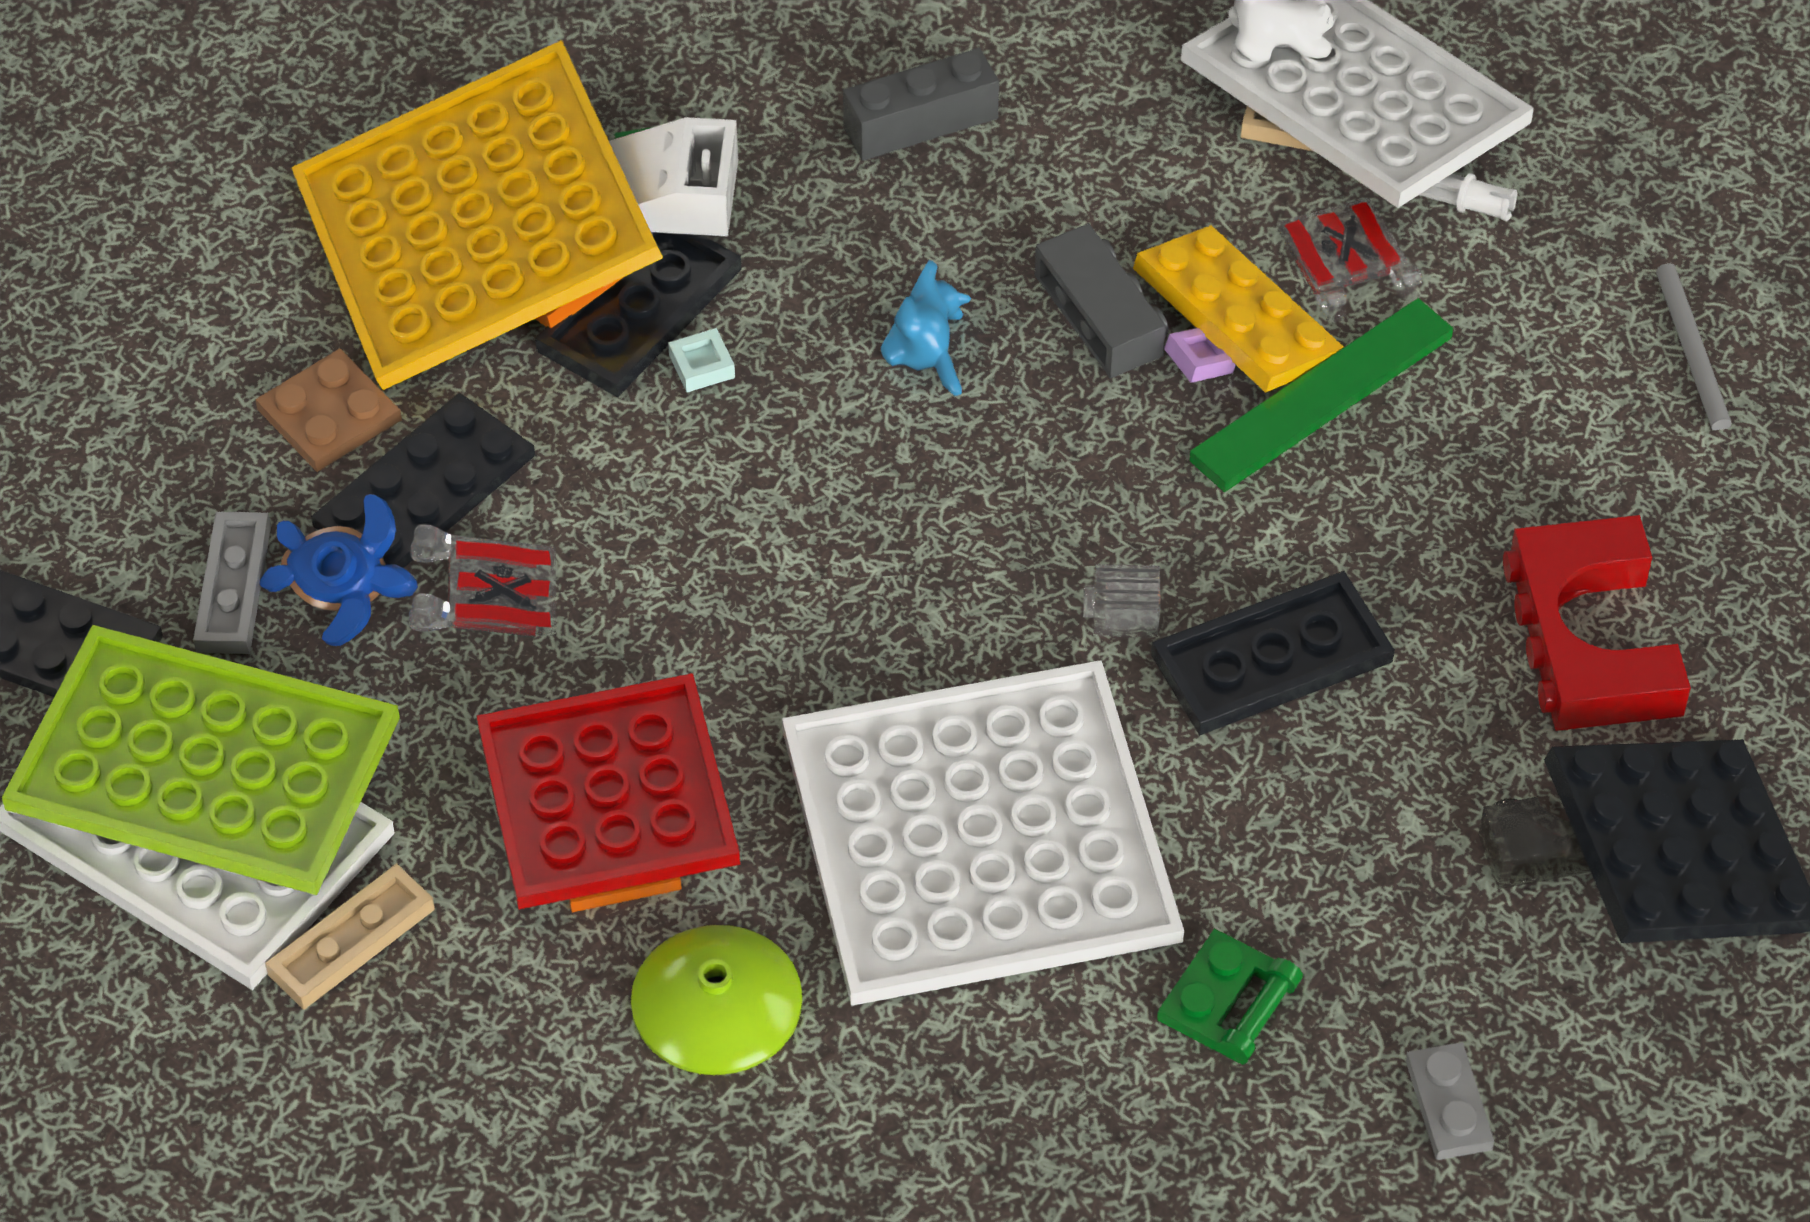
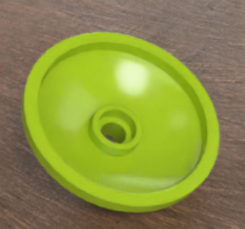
[631,925,802,1075]

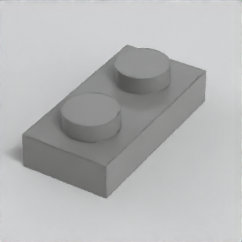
[1406,1042,1494,1160]

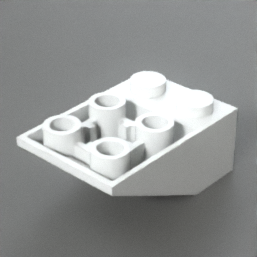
[609,117,738,236]

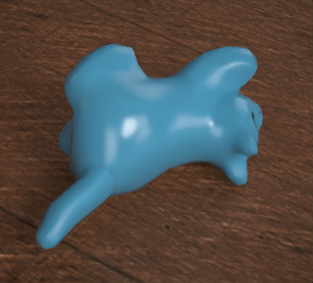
[881,260,971,396]

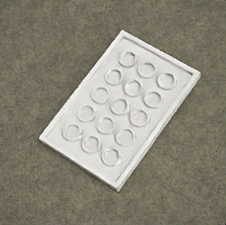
[1181,0,1534,208]
[0,802,395,990]

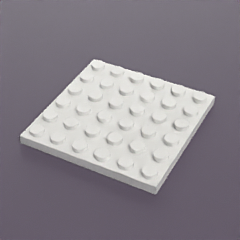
[782,660,1184,1006]

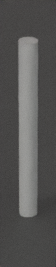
[1656,263,1732,430]

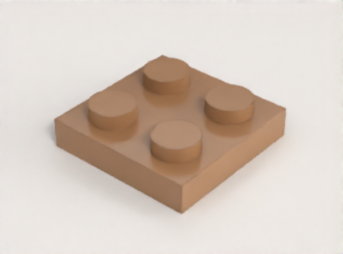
[255,348,402,472]

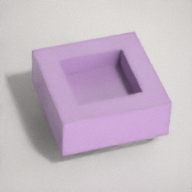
[1164,328,1236,383]

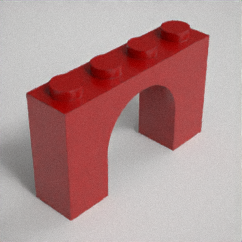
[1503,515,1691,731]

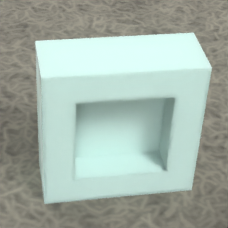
[668,328,735,393]

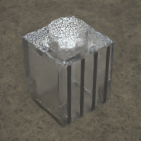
[1083,564,1160,638]

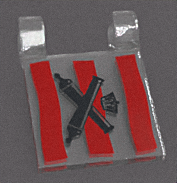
[1276,197,1422,323]
[409,525,556,637]

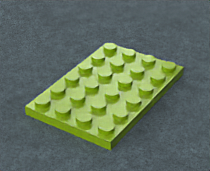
[2,625,400,895]

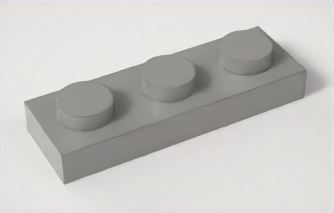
[193,512,271,654]

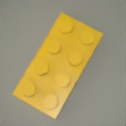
[1133,225,1344,393]

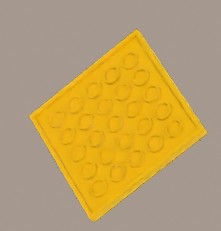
[291,40,663,390]

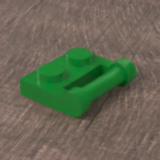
[1157,928,1303,1065]

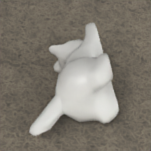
[1228,0,1334,63]

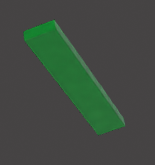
[1189,298,1453,493]

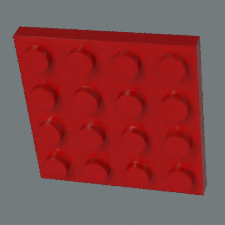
[476,673,740,910]

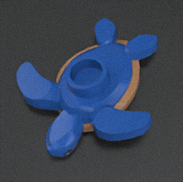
[259,494,418,646]

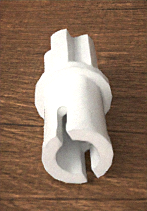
[1419,173,1517,221]

